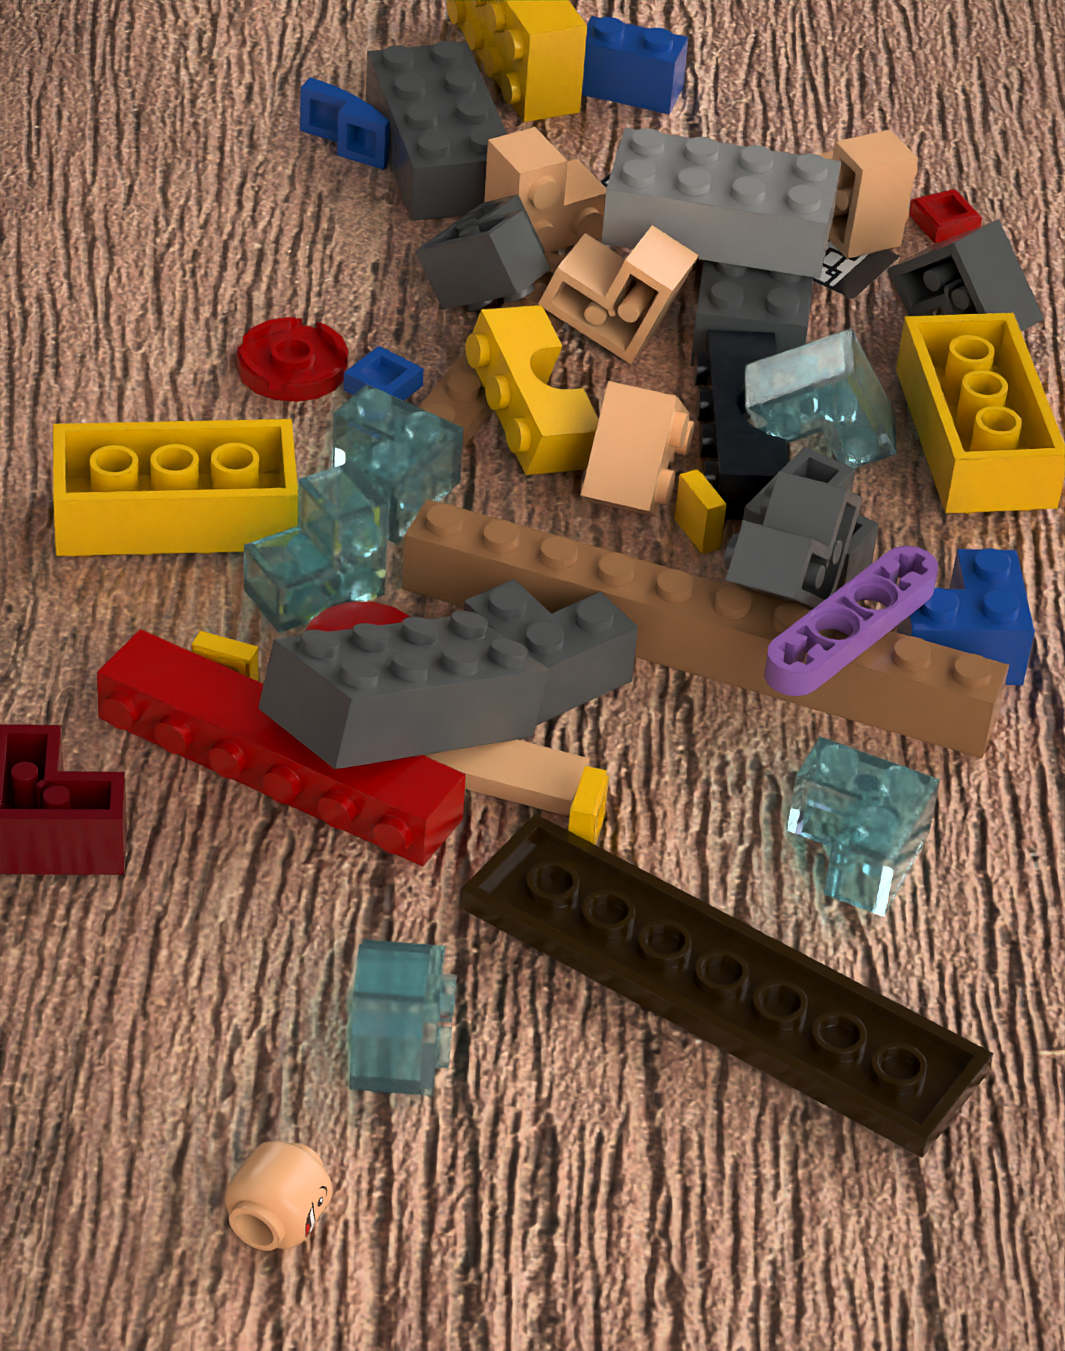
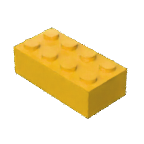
[447,0,587,122]
[896,313,1065,514]
[53,419,299,557]

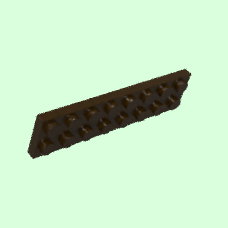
[459,814,994,1158]

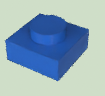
[343,346,424,413]

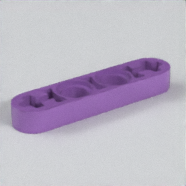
[764,546,938,696]

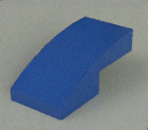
[300,77,390,170]

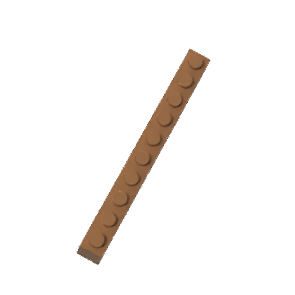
[402,499,1010,758]

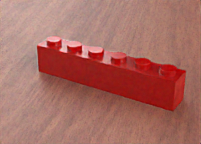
[97,629,466,867]

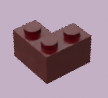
[0,724,127,875]

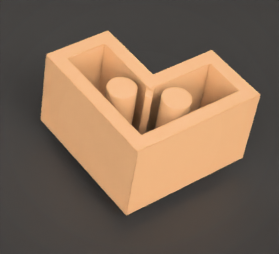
[484,127,606,254]
[817,129,918,259]
[538,225,699,364]
[581,381,695,517]

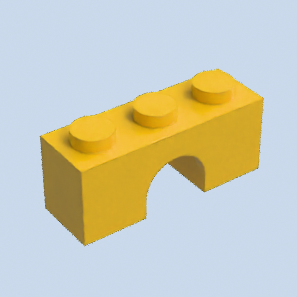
[465,305,599,475]

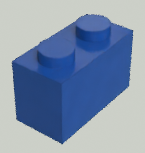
[582,16,689,115]

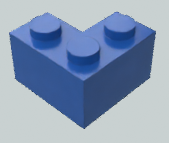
[897,548,1035,685]

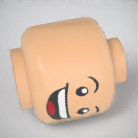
[224,1141,333,1251]

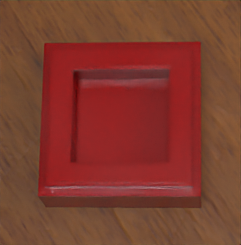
[909,189,982,244]

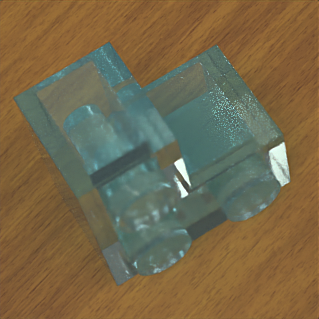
[745,328,897,469]
[332,384,464,543]
[244,461,389,633]
[787,736,940,917]
[349,939,457,1096]

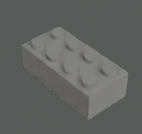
[602,128,841,278]

